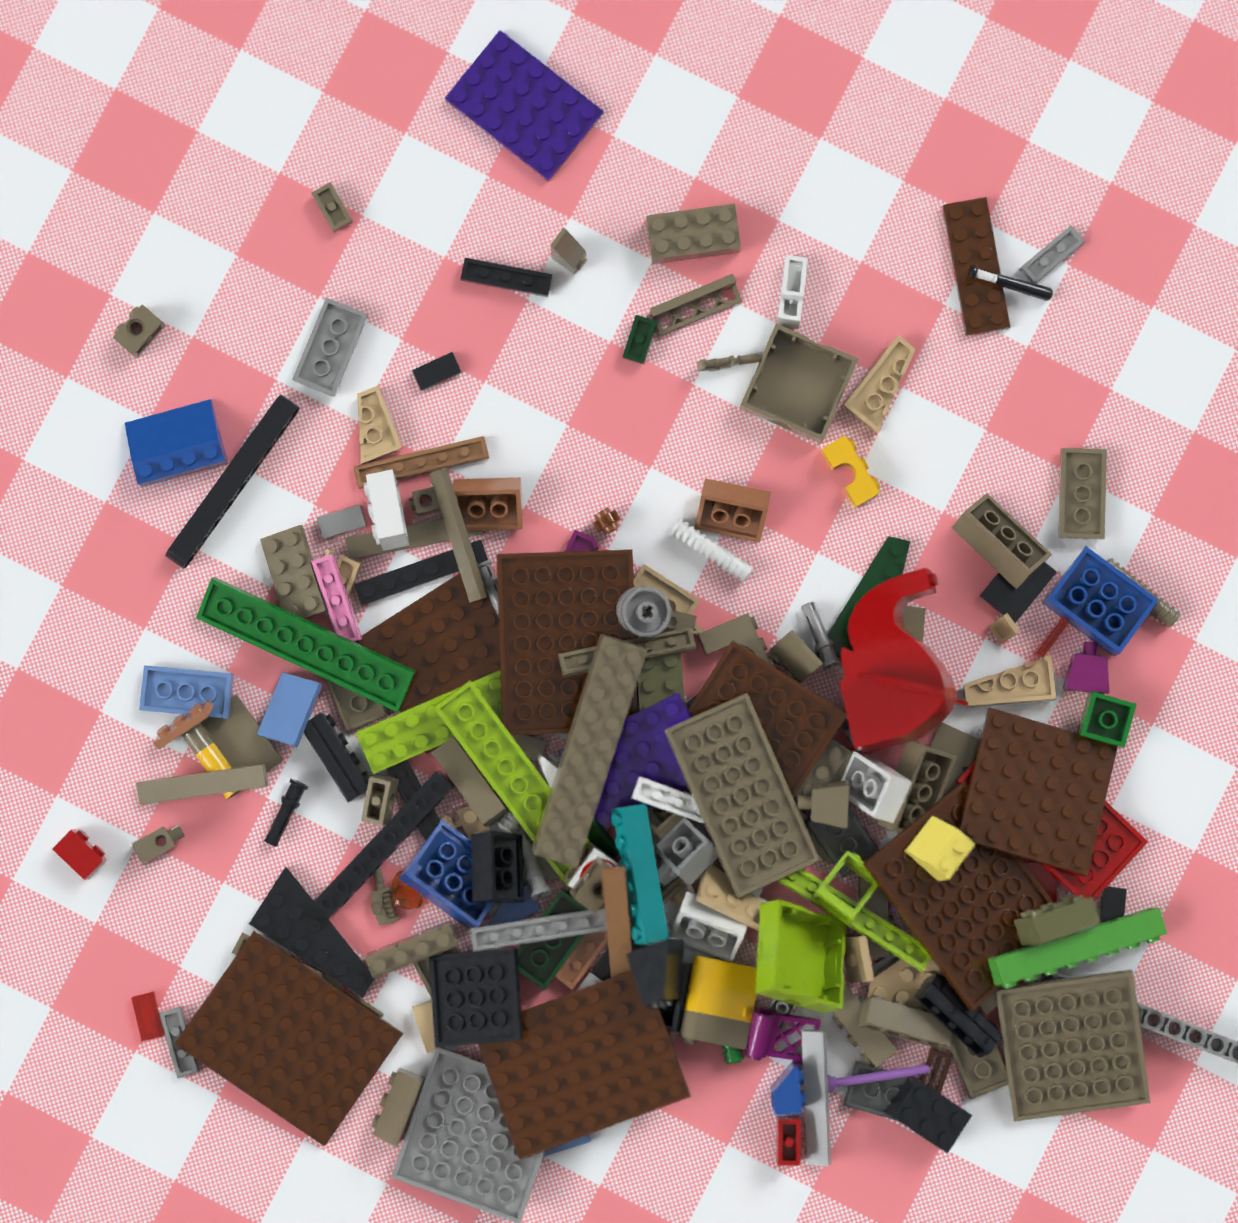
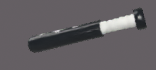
[968,265,1053,301]

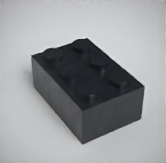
[886,1076,972,1154]

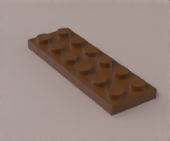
[942,197,1010,336]

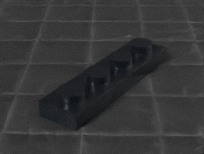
[460,258,552,297]

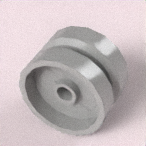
[616,586,671,637]

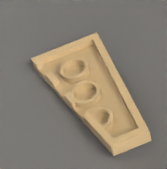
[842,335,916,433]
[963,655,1056,708]
[696,864,764,931]

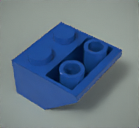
[770,1063,806,1116]

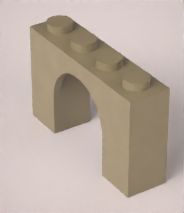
[697,613,775,667]

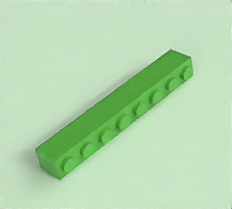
[987,908,1167,988]

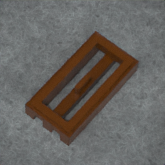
[921,1048,953,1094]

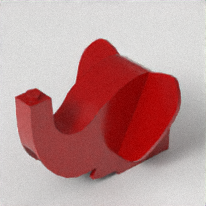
[839,568,969,753]

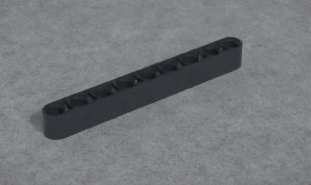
[165,394,300,569]

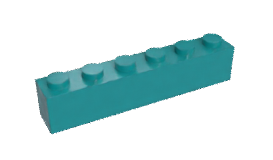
[611,803,669,944]

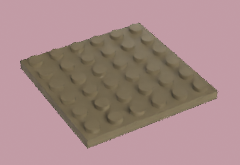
[996,969,1150,1122]

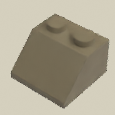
[770,629,823,683]

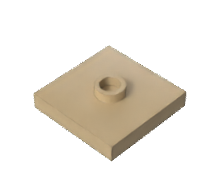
[844,935,874,982]

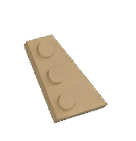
[357,386,403,465]

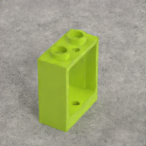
[812,850,878,925]

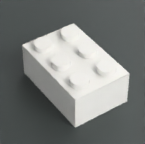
[363,469,410,551]
[841,751,912,823]
[669,892,747,962]

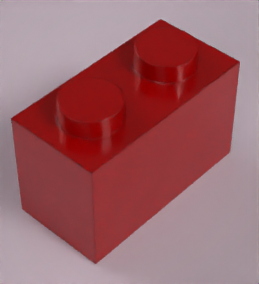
[52,829,107,880]
[776,1116,801,1166]

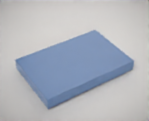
[257,672,323,748]

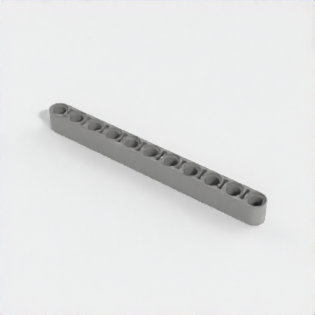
[1034,972,1238,1064]

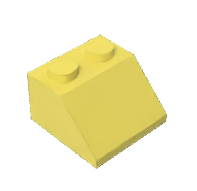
[905,816,975,881]

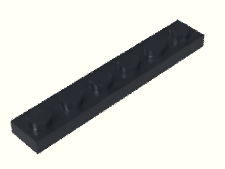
[354,540,488,606]

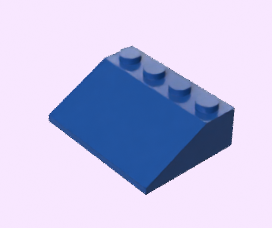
[125,399,229,487]
[1042,546,1159,656]
[398,820,493,930]

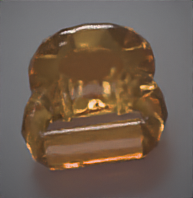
[392,871,423,909]

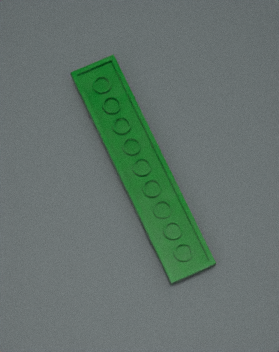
[196,577,416,712]

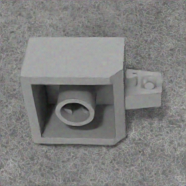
[655,817,719,886]

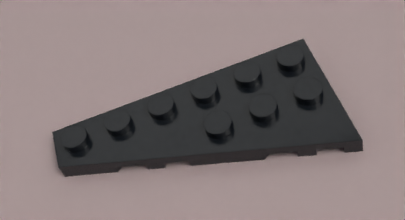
[249,866,375,997]

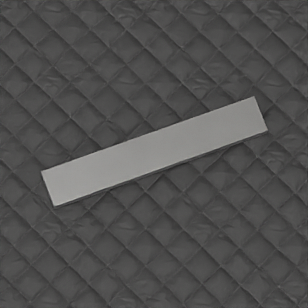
[470,907,606,952]
[801,1029,831,1166]

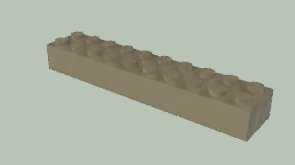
[531,634,647,867]

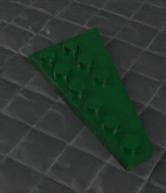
[815,536,910,663]

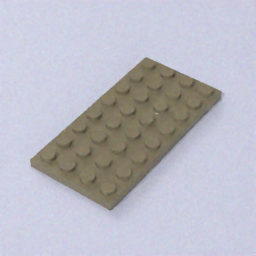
[664,693,820,898]

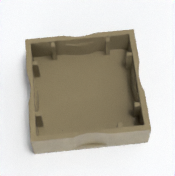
[739,323,858,444]

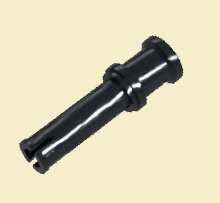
[264,778,309,847]

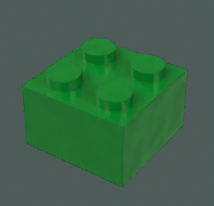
[1077,691,1137,748]

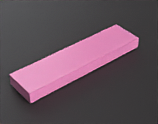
[311,554,362,642]

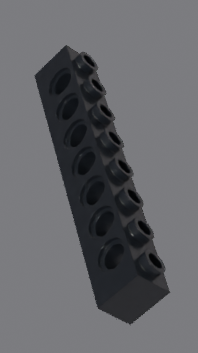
[312,770,455,919]

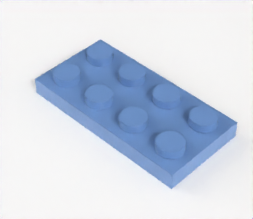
[139,665,234,719]

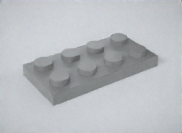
[292,297,368,397]

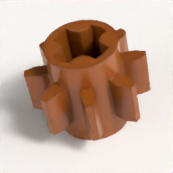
[593,507,621,535]

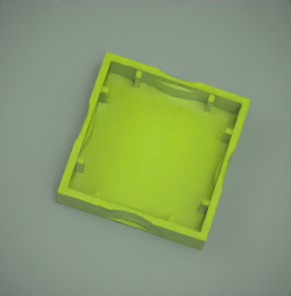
[755,899,846,1013]

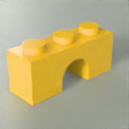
[820,435,881,508]

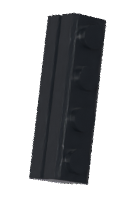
[303,712,370,803]
[914,973,1002,1058]

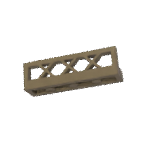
[650,274,742,336]

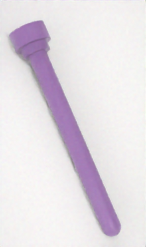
[828,1065,930,1093]

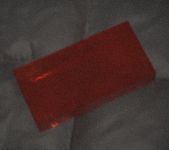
[1033,617,1069,658]
[131,991,165,1041]

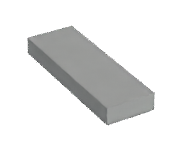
[1020,225,1085,284]
[159,1006,200,1079]

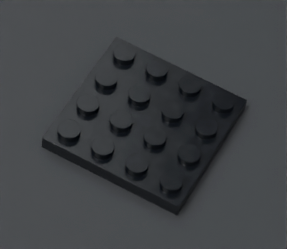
[429,948,523,1048]

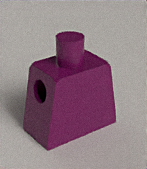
[1063,641,1109,694]

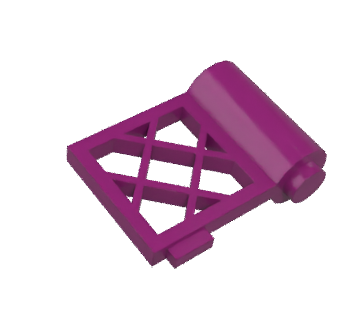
[745,1007,821,1065]

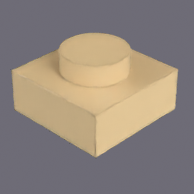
[988,613,1020,644]

